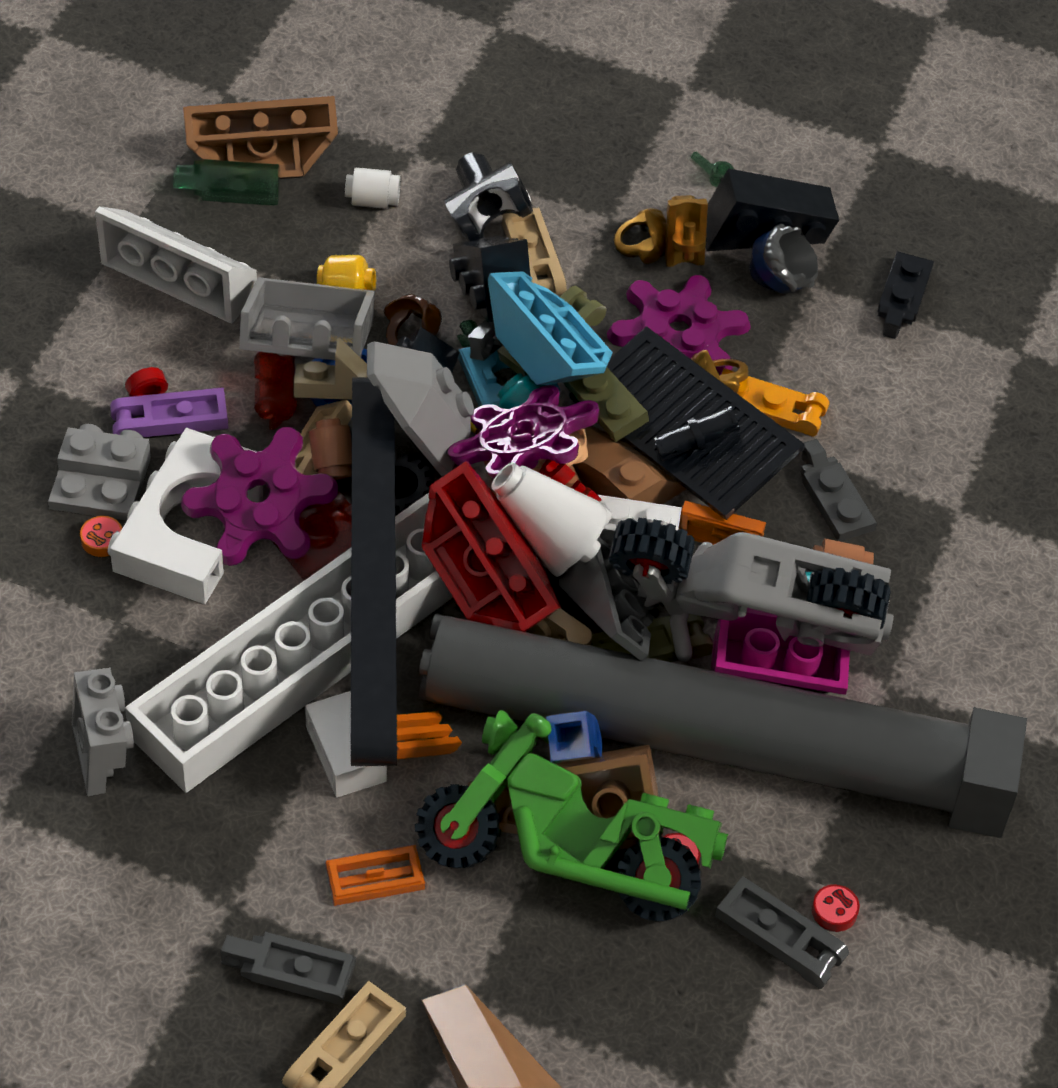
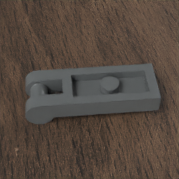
[715,876,849,989]

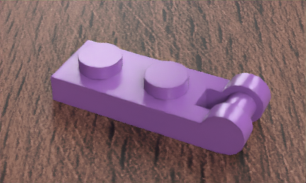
[110,387,228,437]

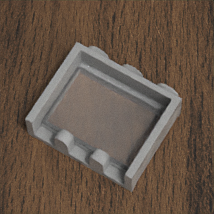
[239,277,375,360]

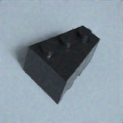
[706,168,839,251]
[449,236,530,322]

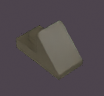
[294,338,367,400]

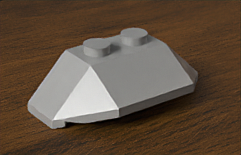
[367,341,474,476]

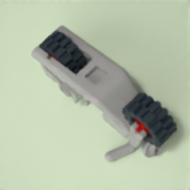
[609,518,894,662]

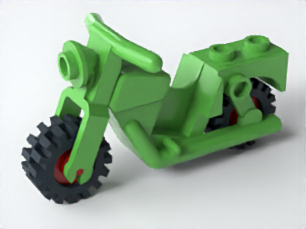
[415,710,728,921]

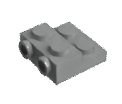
[48,424,151,521]
[72,668,134,797]

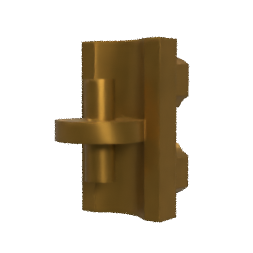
[665,195,708,267]

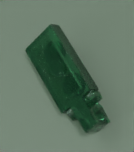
[173,159,280,206]

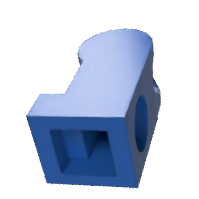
[546,711,602,763]

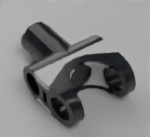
[444,153,533,241]

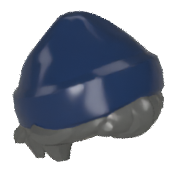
[750,224,818,294]

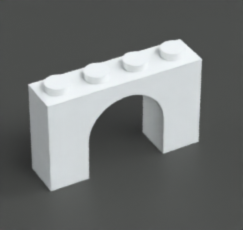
[108,428,270,604]

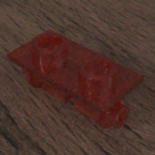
[254,351,297,430]

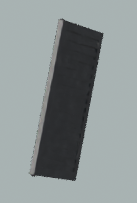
[569,326,805,520]

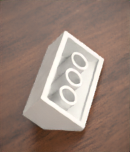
[95,207,257,324]

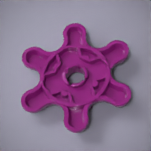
[607,275,751,375]
[448,385,599,480]
[181,427,339,566]

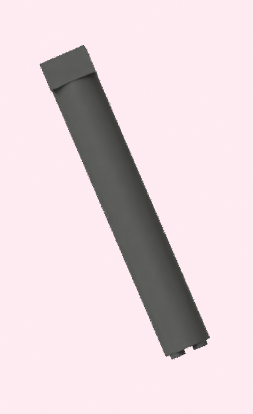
[419,614,1027,838]

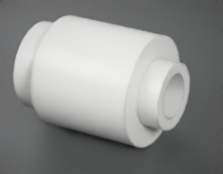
[345,167,401,209]

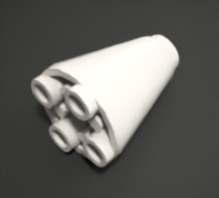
[491,462,612,577]

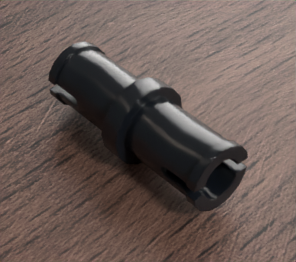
[653,405,740,462]

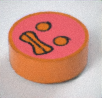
[80,516,122,557]

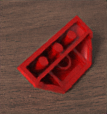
[421,461,561,632]

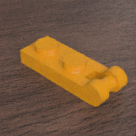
[722,368,830,437]

